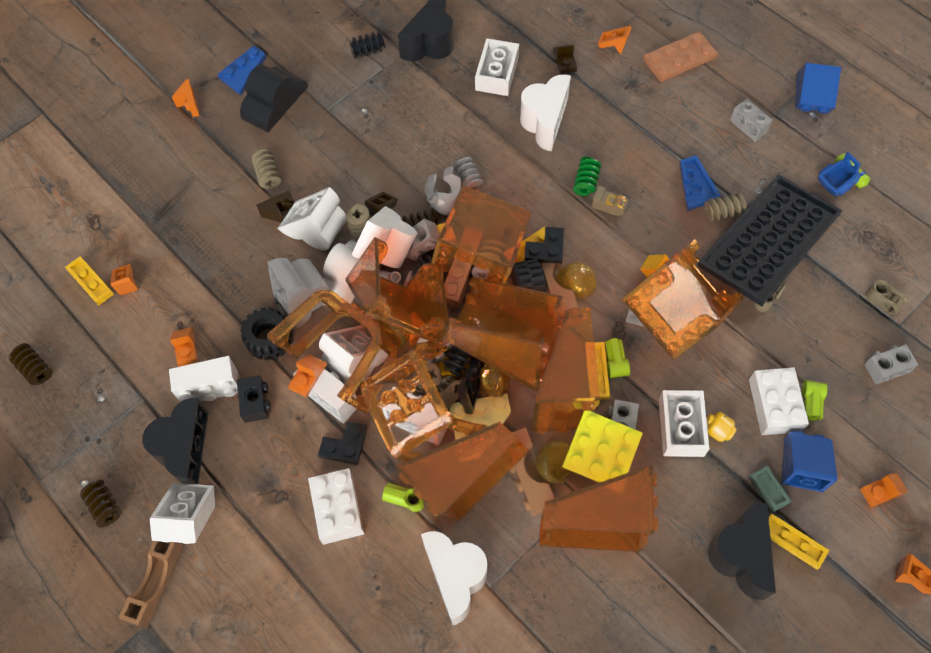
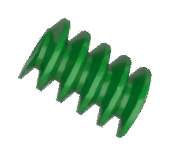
[573,156,602,196]

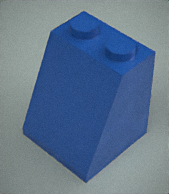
[795,63,841,114]
[781,431,837,492]

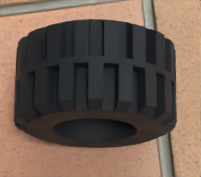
[511,259,547,310]
[240,307,293,360]

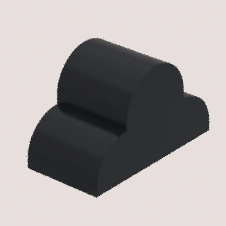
[398,0,454,61]
[240,64,308,133]
[142,398,209,485]
[708,503,776,600]

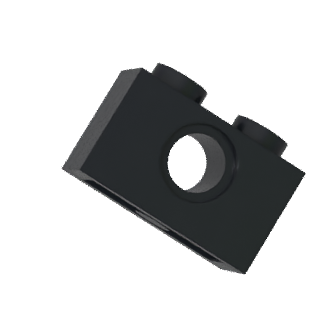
[237,375,271,423]

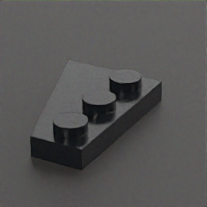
[457,354,487,414]

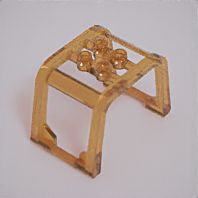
[267,290,398,413]
[360,339,490,469]

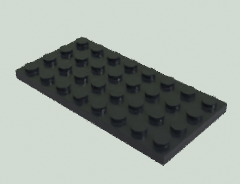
[697,174,842,307]

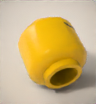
[706,412,736,442]

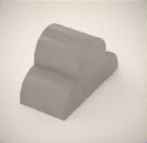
[267,258,331,331]

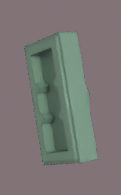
[749,466,792,513]

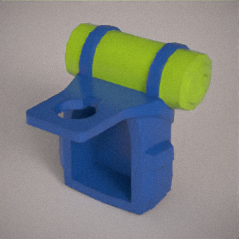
[817,152,871,197]

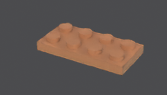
[643,31,718,82]

